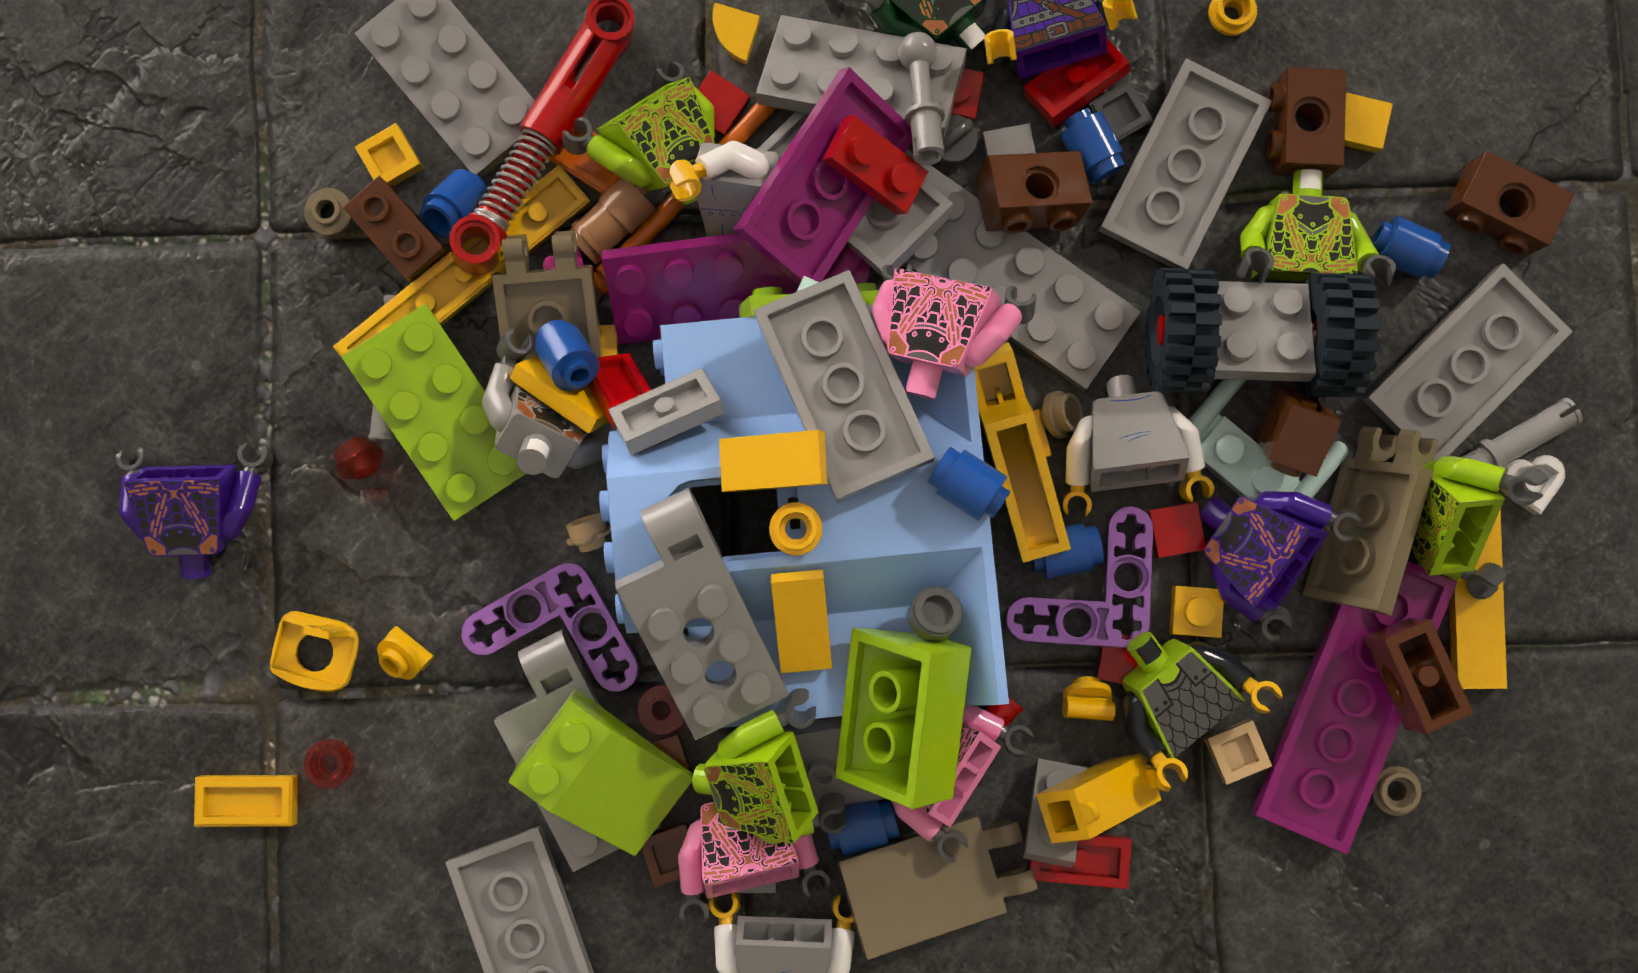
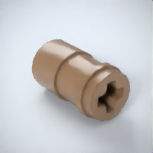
[569,177,656,265]

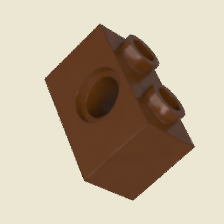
[1266,67,1347,177]
[1443,150,1574,255]
[975,151,1092,234]
[342,175,450,283]
[1255,382,1341,477]
[1364,618,1474,734]

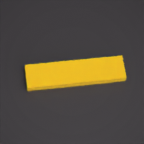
[1449,509,1507,689]

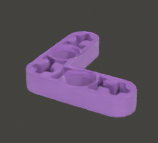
[1006,506,1153,648]
[461,563,640,692]

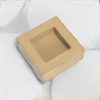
[1203,719,1272,785]

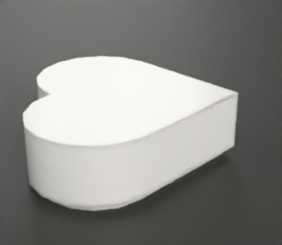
[1500,455,1565,515]

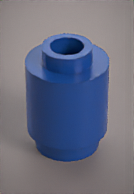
[1060,108,1125,184]
[420,169,488,238]
[1371,216,1450,279]
[535,320,600,391]
[928,447,1011,521]
[1031,523,1104,579]
[827,799,900,857]

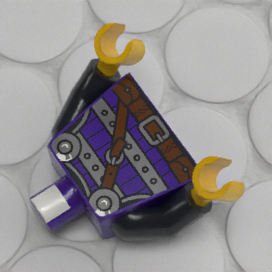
[984,0,1138,80]

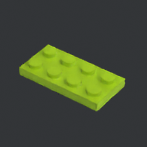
[341,303,526,521]

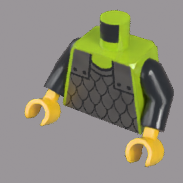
[1122,632,1283,792]

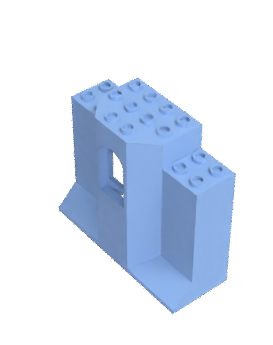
[599,316,1009,728]

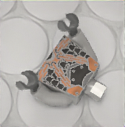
[482,328,617,478]

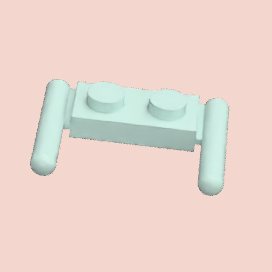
[1189,379,1349,498]

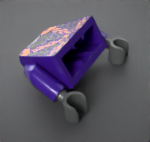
[116,443,273,579]
[1200,491,1362,641]

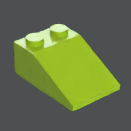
[508,688,693,856]

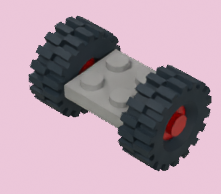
[1145,268,1381,398]

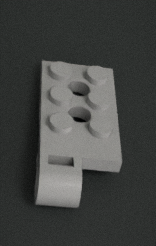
[615,488,789,740]
[494,629,662,872]

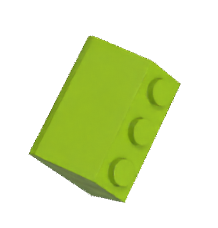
[835,628,972,809]

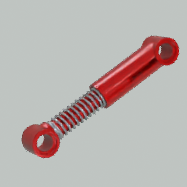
[449,0,634,275]

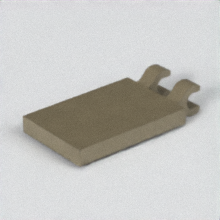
[492,230,603,363]
[1303,426,1438,616]
[836,815,1038,960]

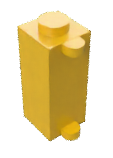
[1036,754,1166,844]

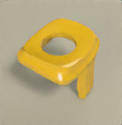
[270,611,359,692]

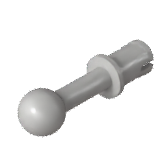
[898,32,945,165]

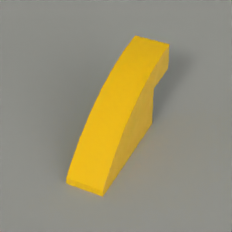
[974,342,1071,563]

